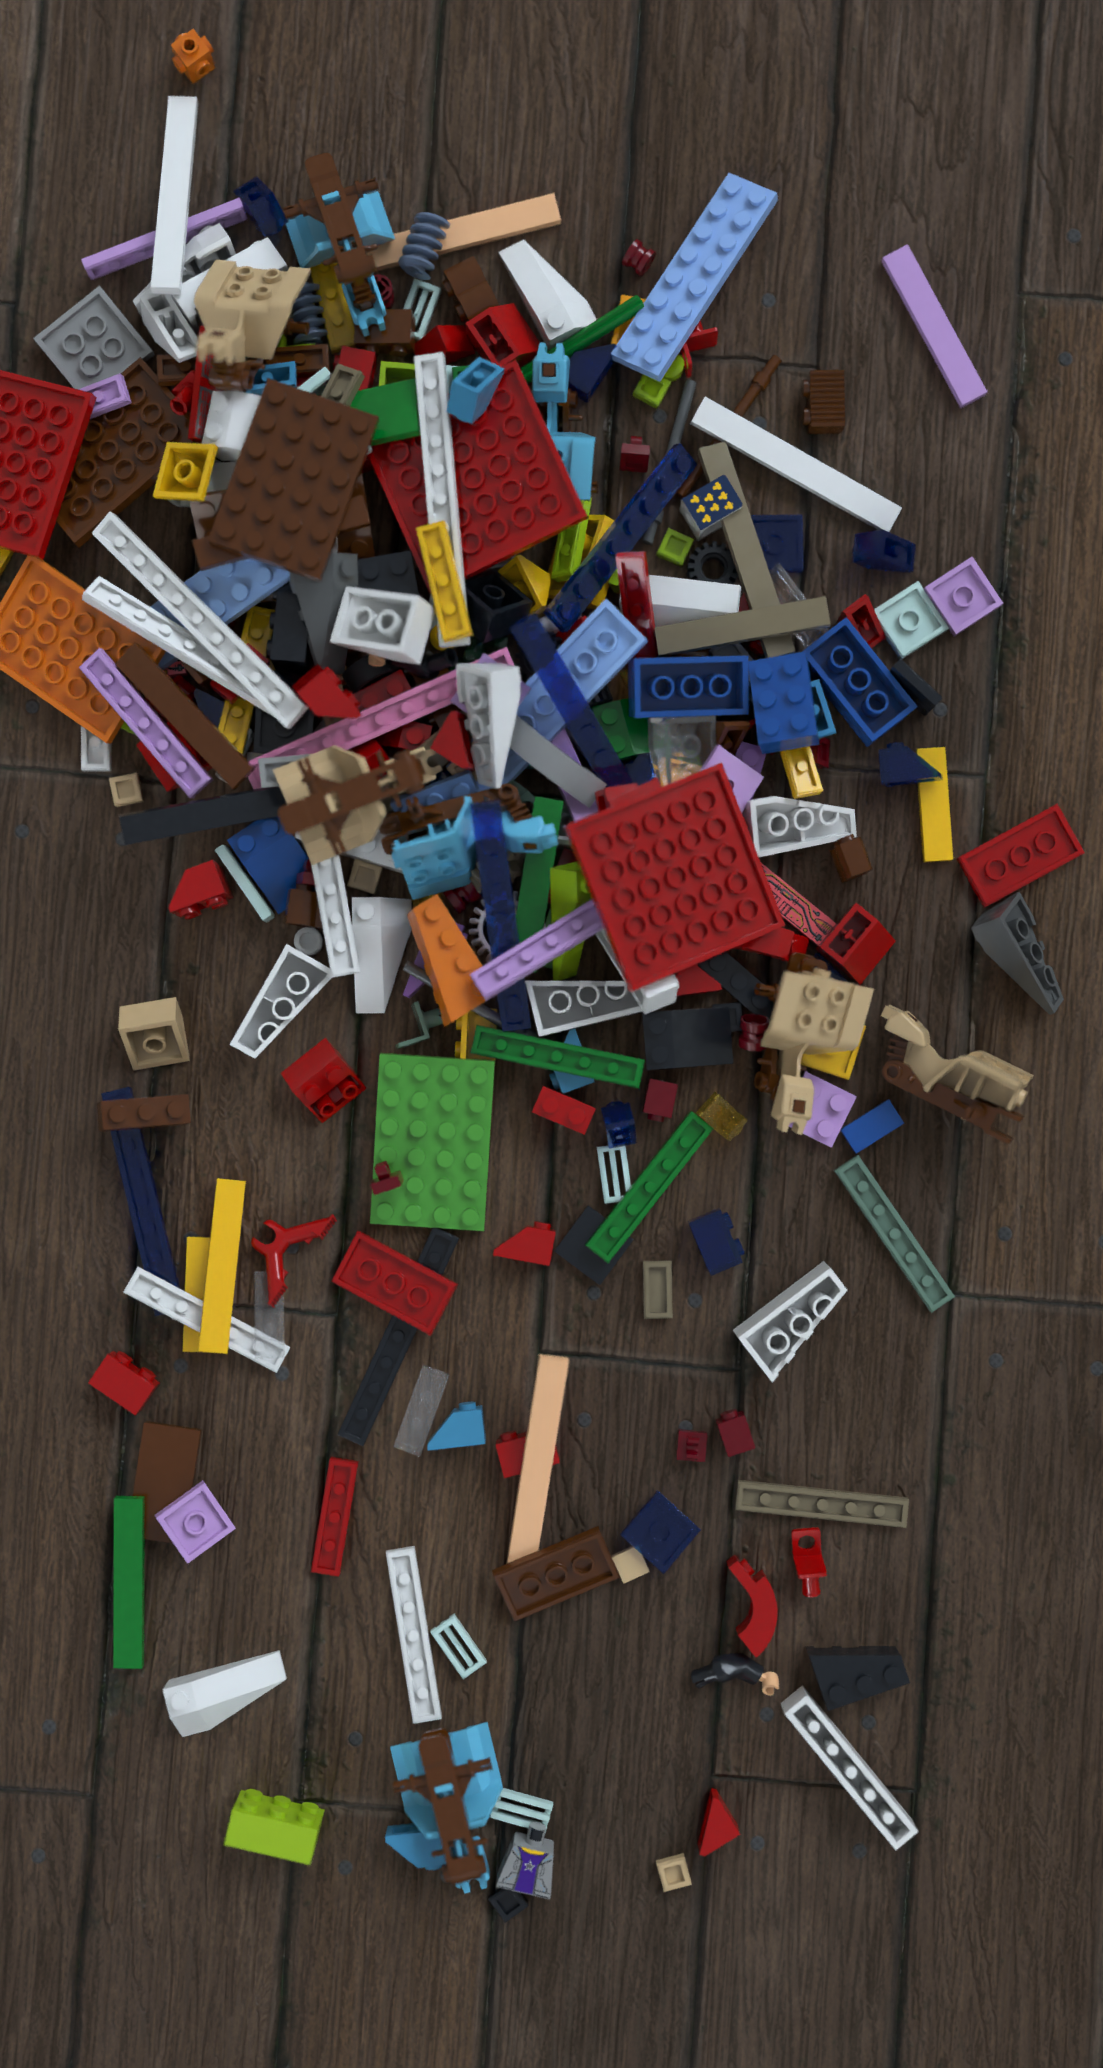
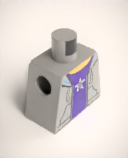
[496,1822,554,1899]

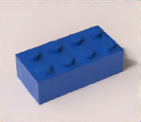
[802,617,918,748]
[628,655,749,718]

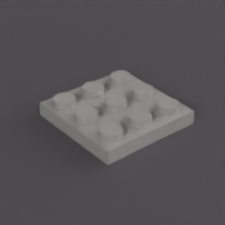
[33,286,155,389]

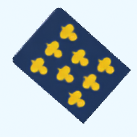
[680,475,743,541]

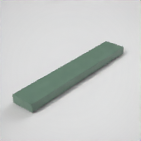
[834,1155,955,1313]

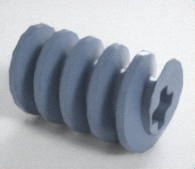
[398,212,450,280]
[289,282,328,345]

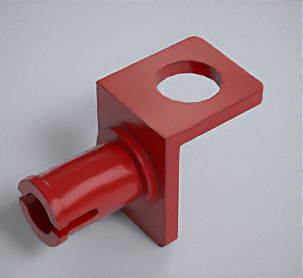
[680,320,718,378]
[170,370,195,415]
[791,1527,827,1597]

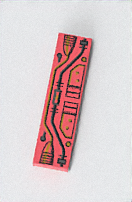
[761,863,836,946]

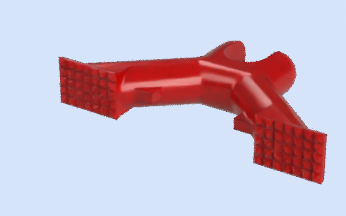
[251,1214,337,1308]

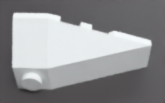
[133,223,236,316]
[456,663,521,789]
[352,897,412,1014]

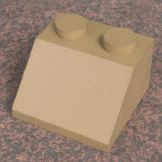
[118,997,190,1071]

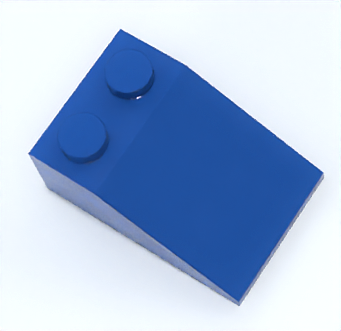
[227,816,316,914]

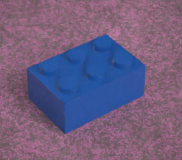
[748,651,820,754]

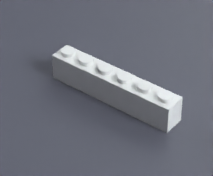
[781,1685,918,1850]

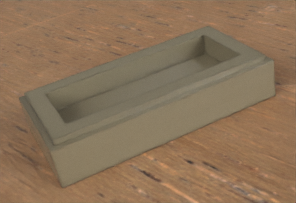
[643,1260,673,1319]

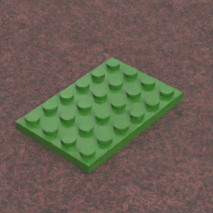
[370,1053,495,1231]

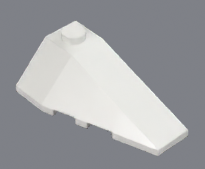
[499,239,597,350]
[619,575,741,627]
[742,796,857,857]
[163,1650,287,1737]

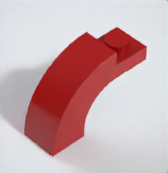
[732,928,810,962]
[726,1554,778,1658]

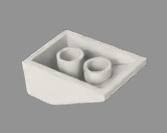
[202,391,261,461]
[330,587,436,665]

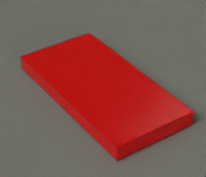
[956,803,1085,908]
[331,1231,458,1336]

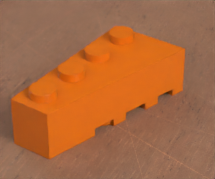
[407,894,492,1027]

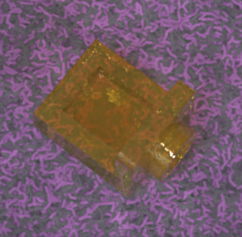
[696,1092,747,1141]

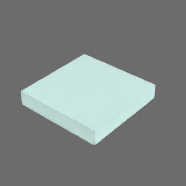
[874,581,949,660]

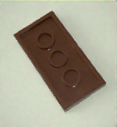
[133,1421,202,1544]
[492,1526,620,1622]

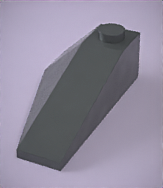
[290,553,358,674]
[971,892,1064,1015]

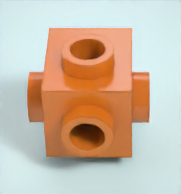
[171,28,216,84]

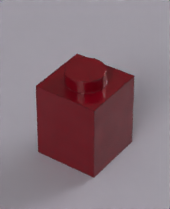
[642,1079,678,1122]
[715,1409,755,1457]

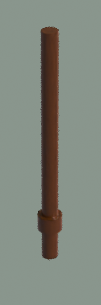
[675,355,782,499]

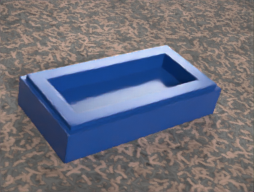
[840,1099,904,1154]

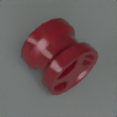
[622,239,656,277]

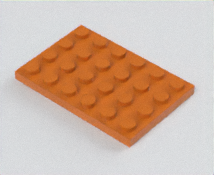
[0,556,166,744]

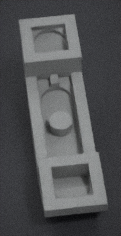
[509,715,607,808]

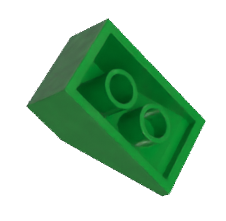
[591,698,688,767]

